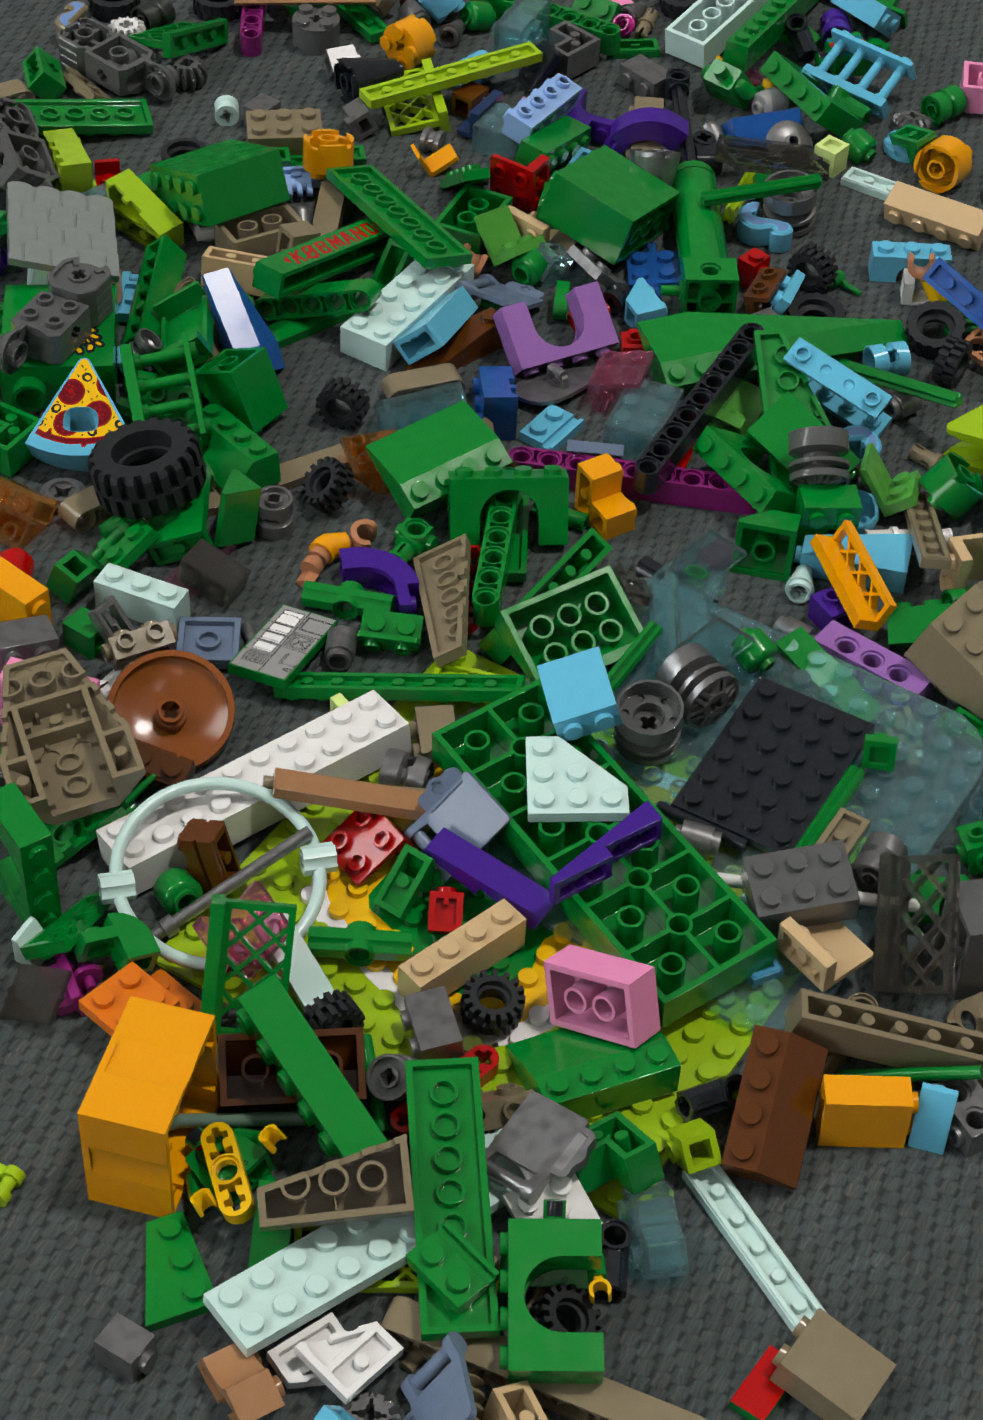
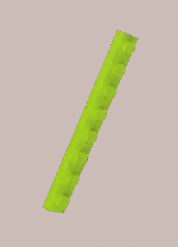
[359,41,543,110]

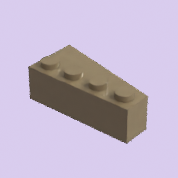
[257,1134,414,1232]

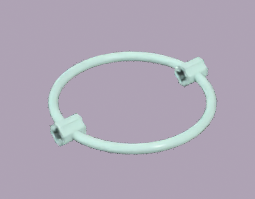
[97,777,338,973]

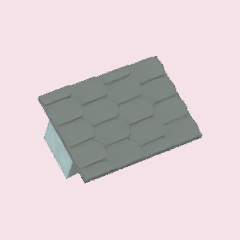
[6,181,120,285]

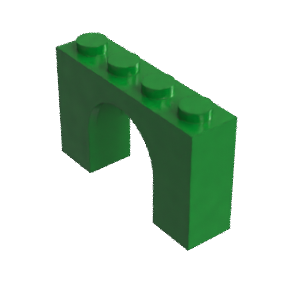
[760,51,862,138]
[692,425,798,513]
[448,465,569,546]
[0,782,62,929]
[500,1218,604,1384]

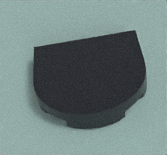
[519,40,563,94]

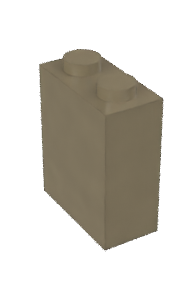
[769,1308,897,1420]

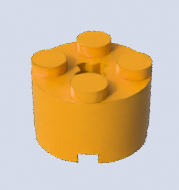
[379,14,436,71]
[303,129,354,179]
[913,135,973,194]

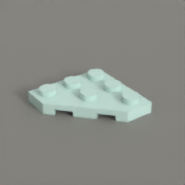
[525,736,629,822]

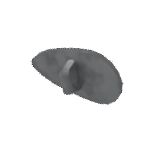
[514,363,600,406]

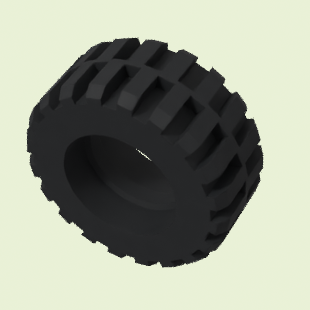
[87,417,207,520]

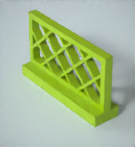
[384,57,451,136]

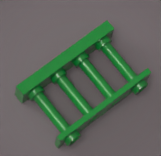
[119,332,213,447]

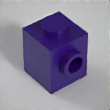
[807,587,853,631]

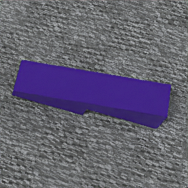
[549,800,663,905]
[423,827,554,931]

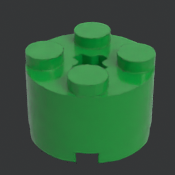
[919,452,983,521]

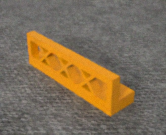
[810,520,897,632]

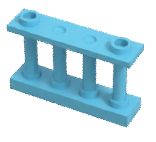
[803,27,916,120]
[783,337,893,438]

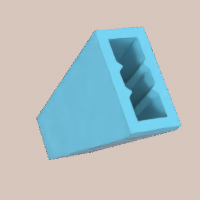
[393,286,478,365]
[794,534,913,594]

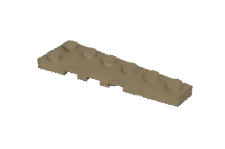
[413,534,471,667]

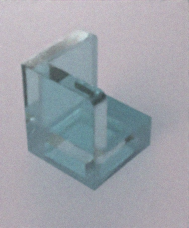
[537,242,574,285]

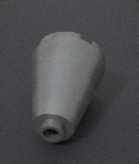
[629,148,681,187]

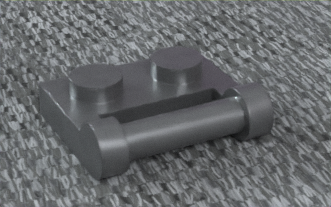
[567,244,628,288]

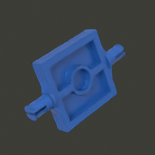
[626,242,681,301]

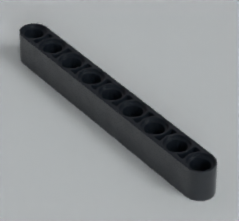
[633,323,764,495]

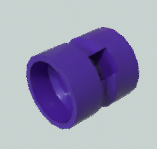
[820,8,852,47]

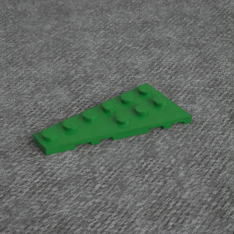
[753,328,858,484]

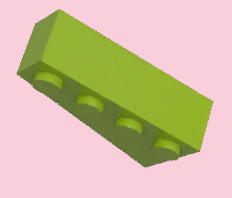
[43,128,97,196]

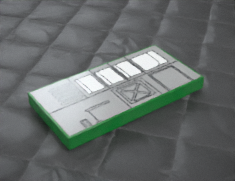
[228,604,338,690]

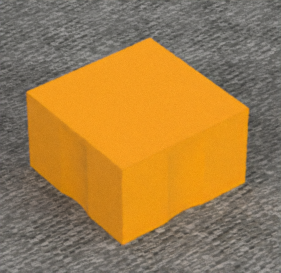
[77,996,220,1217]

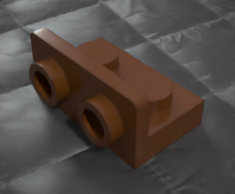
[743,267,786,314]

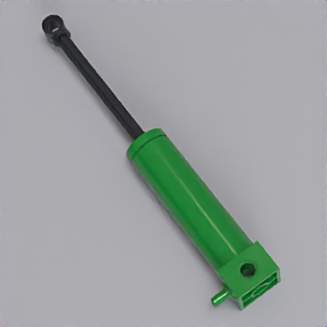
[660,67,739,313]

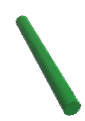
[839,1065,983,1082]

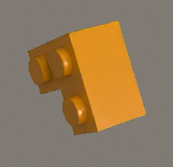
[574,453,637,541]

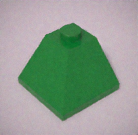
[730,510,801,582]

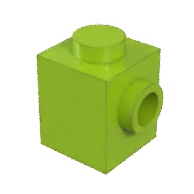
[666,1118,722,1175]

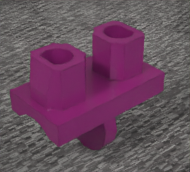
[41,953,103,1017]

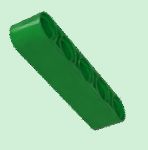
[254,278,382,321]

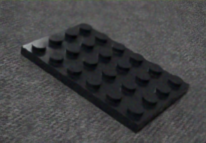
[671,676,875,853]

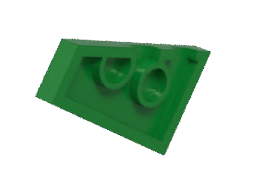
[43,799,128,868]
[19,892,111,960]
[145,1211,213,1332]

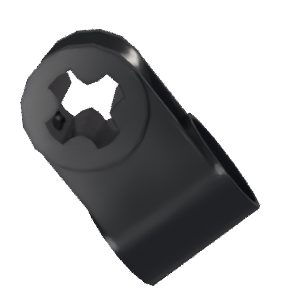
[693,130,723,173]

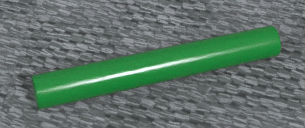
[363,1034,390,1136]

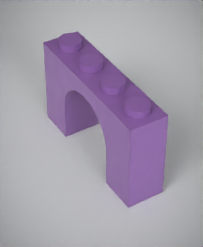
[493,281,619,378]

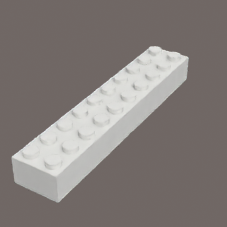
[96,690,412,895]

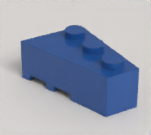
[473,366,518,440]

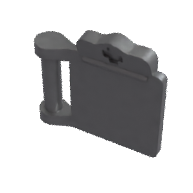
[486,1091,597,1206]

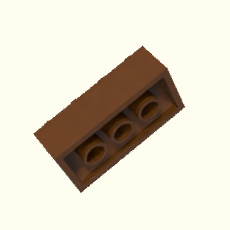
[721,1024,829,1190]
[218,1027,367,1113]

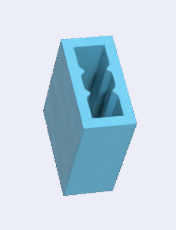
[830,0,901,38]
[537,646,623,742]

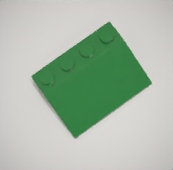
[365,400,513,518]
[494,565,652,682]
[505,1028,681,1119]

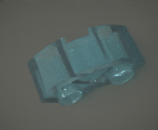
[618,1182,689,1281]

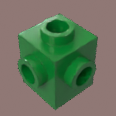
[955,820,983,876]

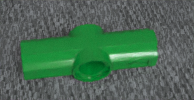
[301,580,396,621]
[308,921,413,967]

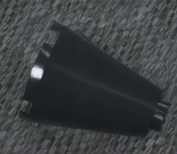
[334,57,404,105]

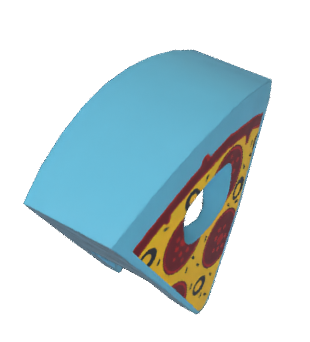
[25,358,125,472]

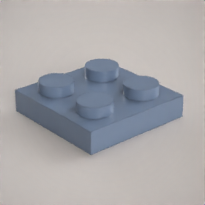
[176,616,241,669]

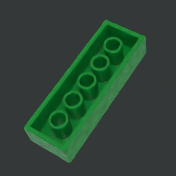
[236,974,387,1159]

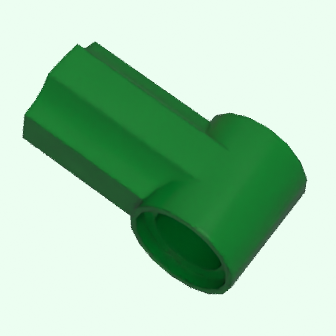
[827,85,872,128]

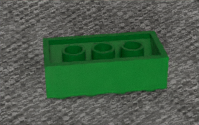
[186,403,281,492]

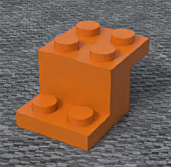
[78,961,201,1037]

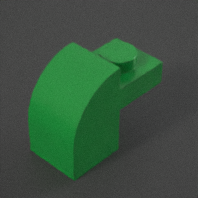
[73,913,161,972]

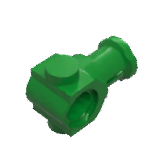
[389,517,438,564]

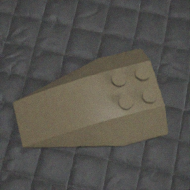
[904,580,983,720]
[0,648,146,825]

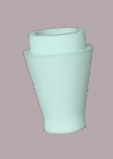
[785,564,815,604]

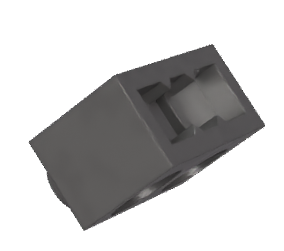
[934,1080,983,1158]

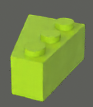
[105,168,184,247]

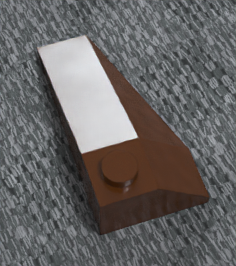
[405,307,503,371]

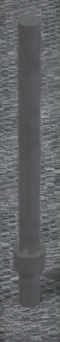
[151,826,314,940]

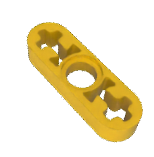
[201,1122,256,1225]

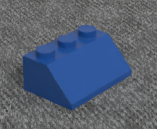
[721,108,804,155]

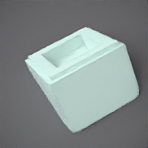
[11,916,45,969]

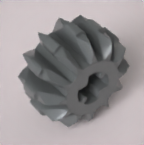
[167,54,208,92]

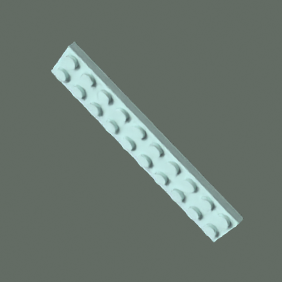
[203,1128,526,1358]

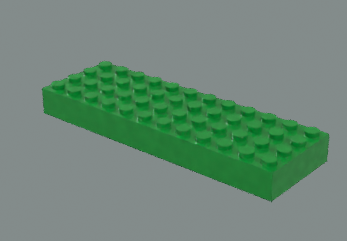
[432,678,777,1028]

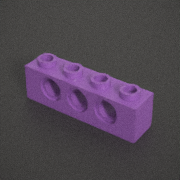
[814,620,934,717]

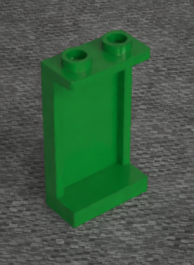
[153,281,213,377]
[747,391,862,485]
[148,461,217,566]

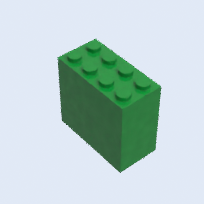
[150,139,290,227]
[538,145,681,265]

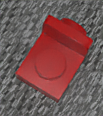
[94,158,121,197]
[428,886,464,935]

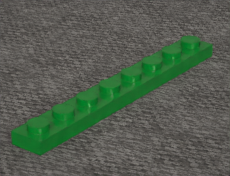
[273,672,526,704]

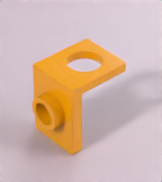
[410,143,459,178]

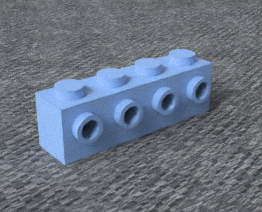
[501,73,583,144]

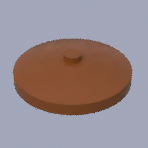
[107,650,235,770]

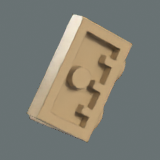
[776,917,873,992]

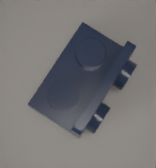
[457,90,503,141]

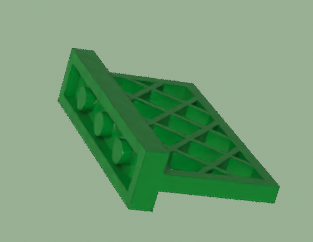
[126,18,228,59]
[201,893,297,1037]

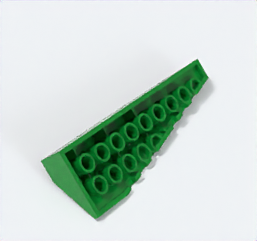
[636,312,909,400]

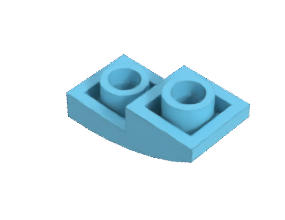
[907,1082,959,1155]

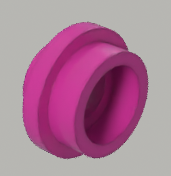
[612,14,635,37]

